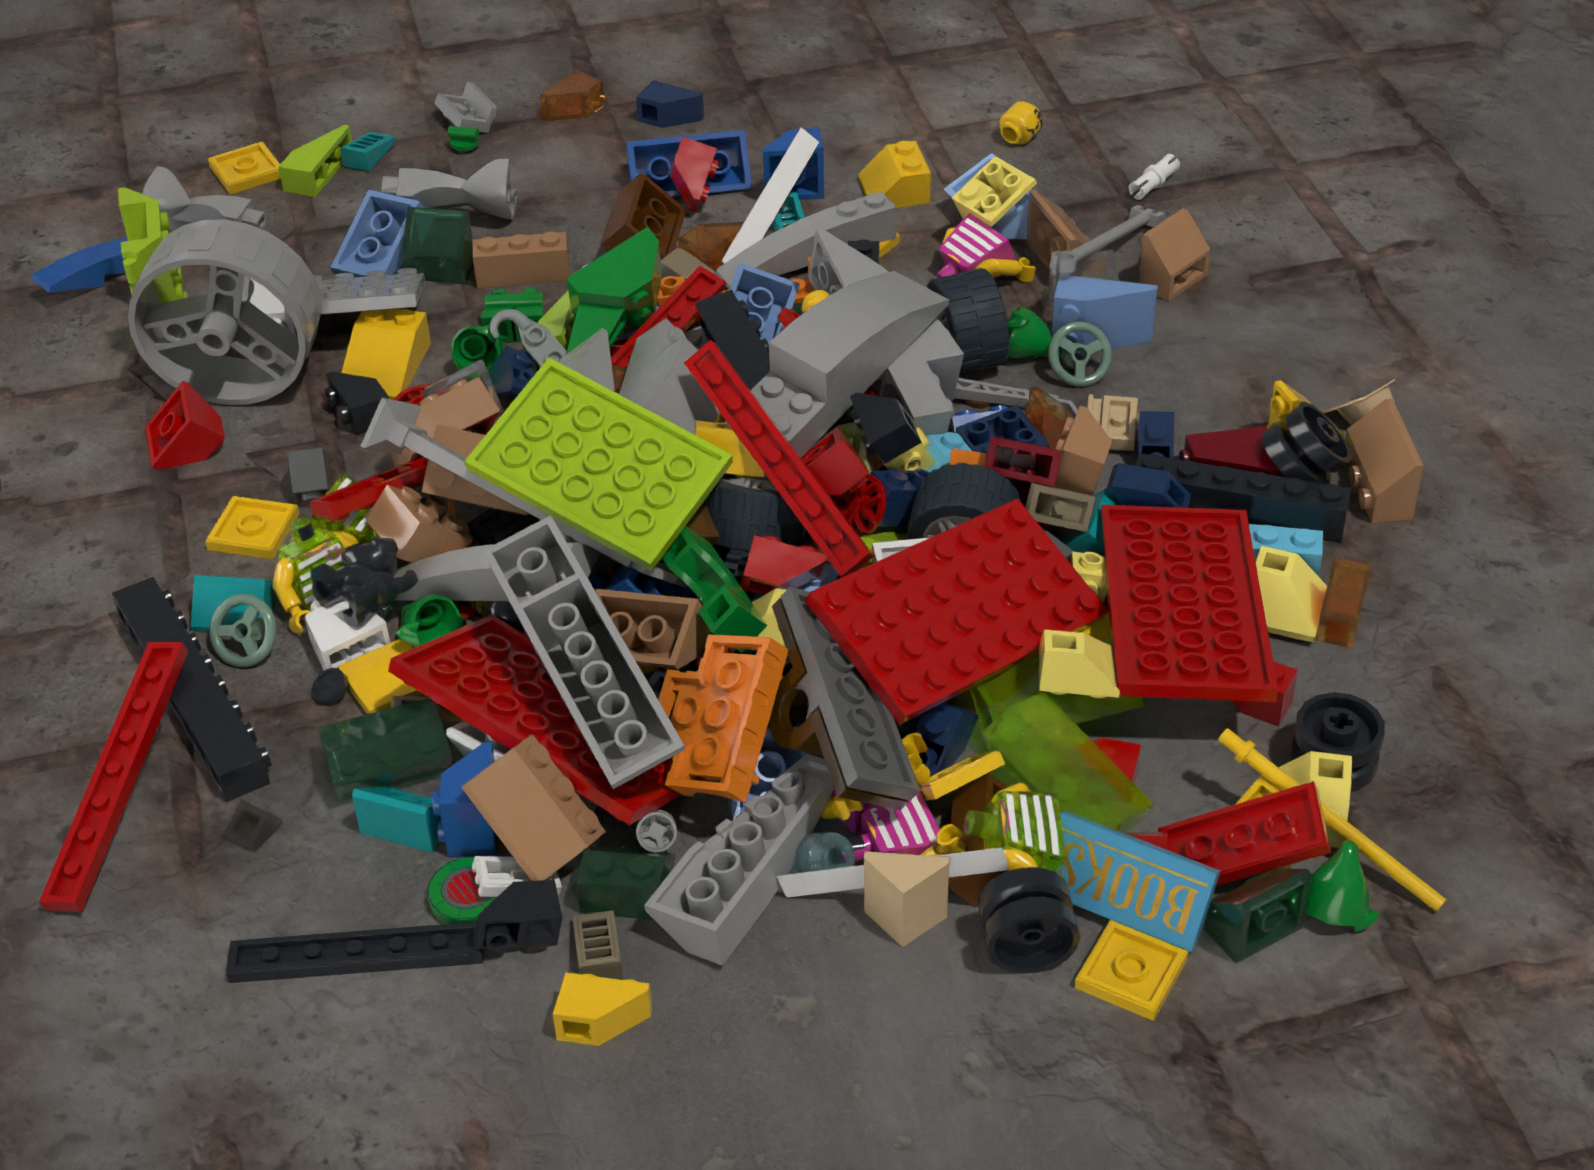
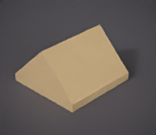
[864,851,949,947]

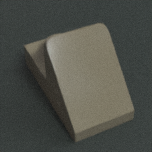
[1025,483,1096,532]

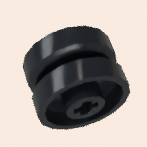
[1262,402,1352,483]
[1290,692,1385,792]
[977,867,1081,973]

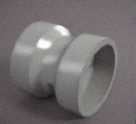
[636,809,677,853]

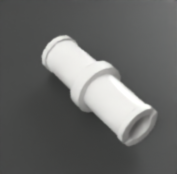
[1128,154,1180,200]

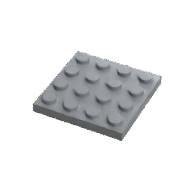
[284,268,426,317]

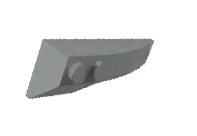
[716,191,896,289]
[394,543,601,601]
[644,754,834,966]

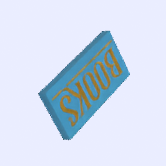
[1043,811,1221,952]

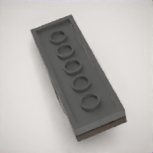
[769,587,920,810]

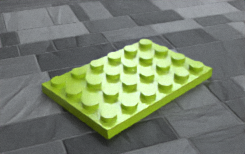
[464,357,733,571]

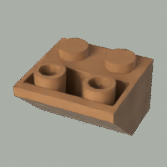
[1139,208,1210,302]
[1056,405,1112,496]
[365,485,473,563]

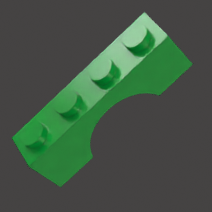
[662,526,768,653]

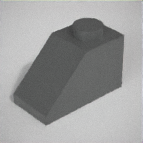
[287,447,331,501]

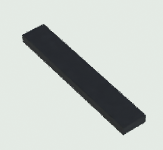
[226,922,483,983]

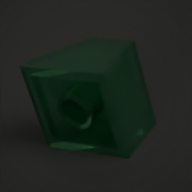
[402,207,474,284]
[576,846,676,920]
[1204,869,1313,964]

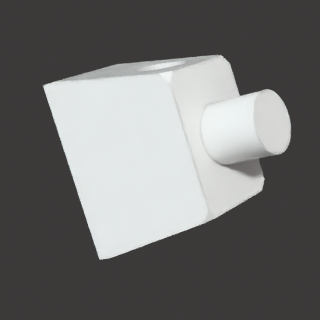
[305,598,390,670]

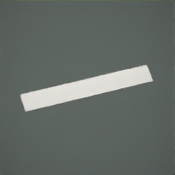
[722,127,819,264]
[776,847,1008,898]

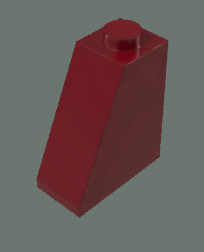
[1179,426,1285,477]
[985,437,1063,487]

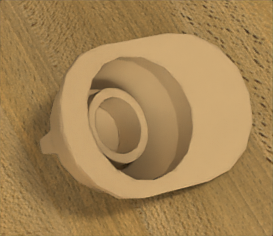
[1322,379,1395,426]

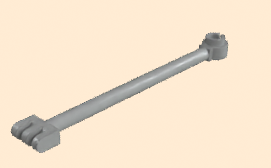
[1050,205,1166,278]

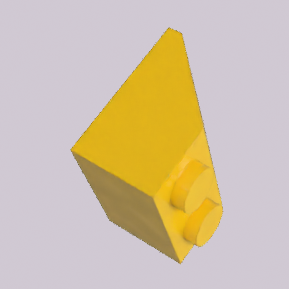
[858,141,931,208]

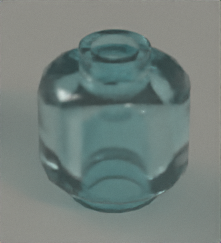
[794,832,855,873]

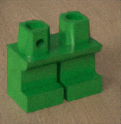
[481,288,545,343]

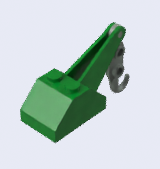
[490,227,662,368]

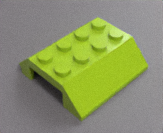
[118,187,188,304]

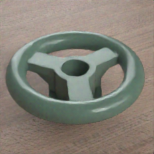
[1048,322,1112,387]
[209,594,276,668]

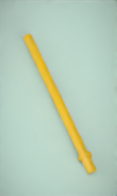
[1218,728,1447,912]

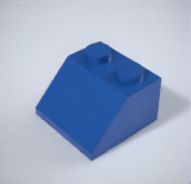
[763,128,824,200]
[432,742,498,858]

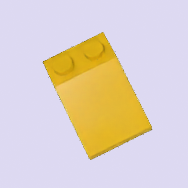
[341,309,431,400]

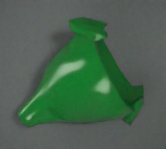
[1008,306,1061,358]
[450,324,504,382]
[396,594,468,648]
[1290,840,1380,932]

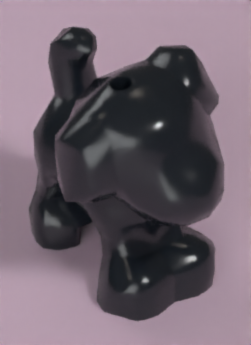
[311,538,418,628]

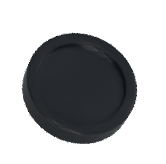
[312,668,349,705]

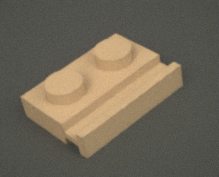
[1087,394,1138,451]

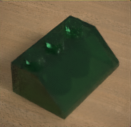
[317,698,452,802]

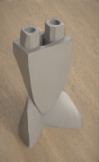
[381,159,518,220]
[143,166,267,233]

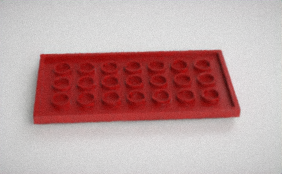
[804,499,1109,725]
[1101,505,1278,702]
[388,615,707,825]

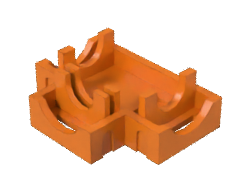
[658,634,789,802]

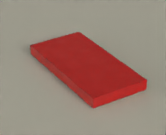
[1158,781,1331,886]

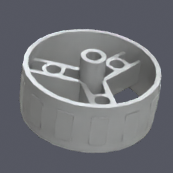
[128,219,322,405]

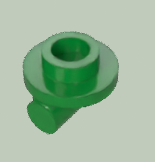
[448,126,479,153]

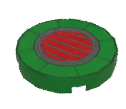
[427,857,501,924]

